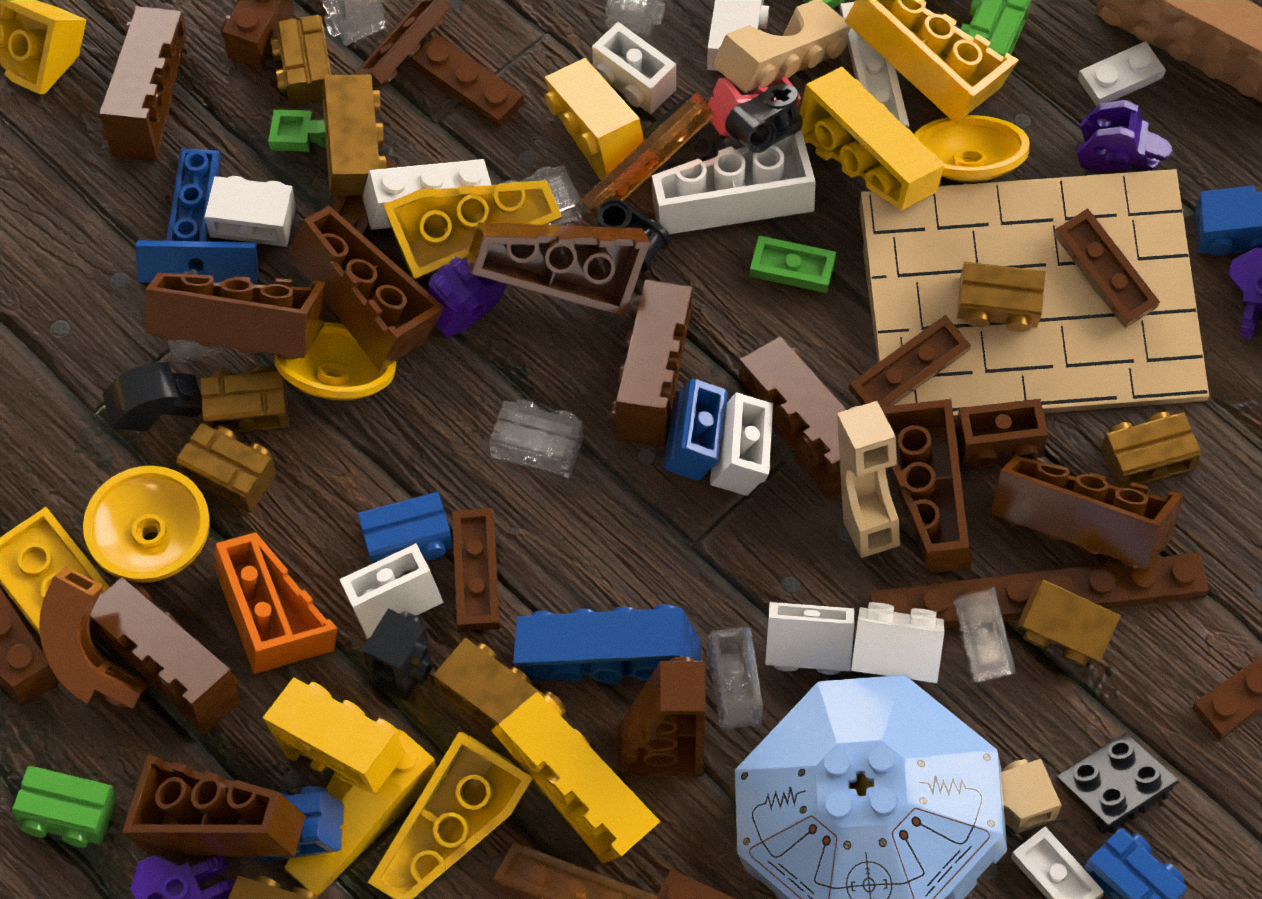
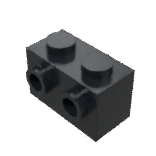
[362,608,433,701]

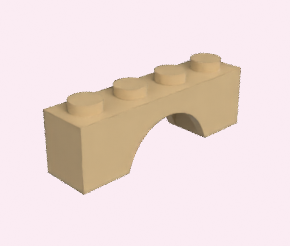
[712,0,851,93]
[837,401,900,558]
[1002,759,1061,834]

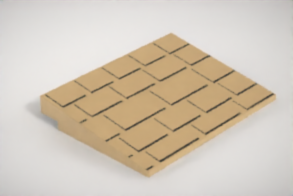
[859,169,1209,420]

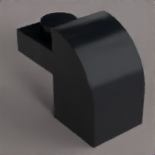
[102,362,203,431]

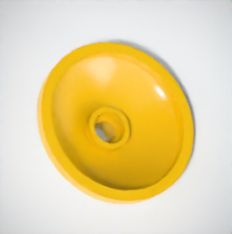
[914,115,1029,183]
[274,322,396,400]
[83,466,210,583]

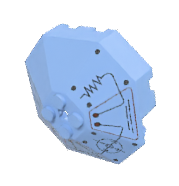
[735,675,1007,899]

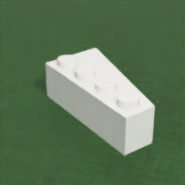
[652,130,816,234]

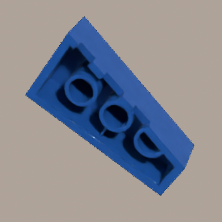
[1194,186,1262,256]
[513,604,702,685]

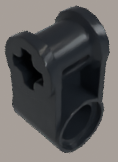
[725,84,803,153]
[596,199,671,272]

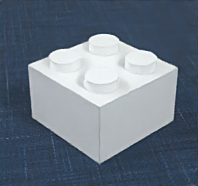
[851,602,944,683]

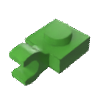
[268,110,326,152]

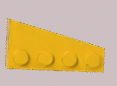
[844,0,1019,124]
[799,67,945,211]
[491,691,661,863]

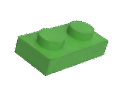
[750,236,836,293]

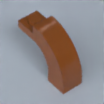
[39,566,151,709]

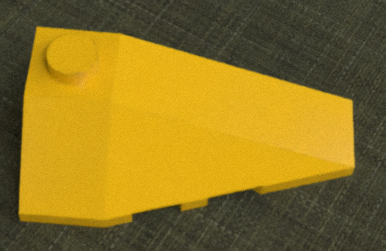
[0,0,86,94]
[383,180,562,282]
[284,720,437,896]
[368,732,534,899]

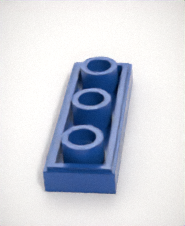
[166,148,221,242]
[135,240,258,284]

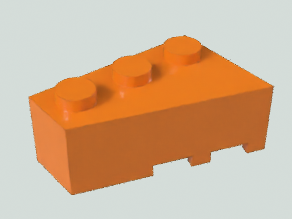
[214,532,337,674]

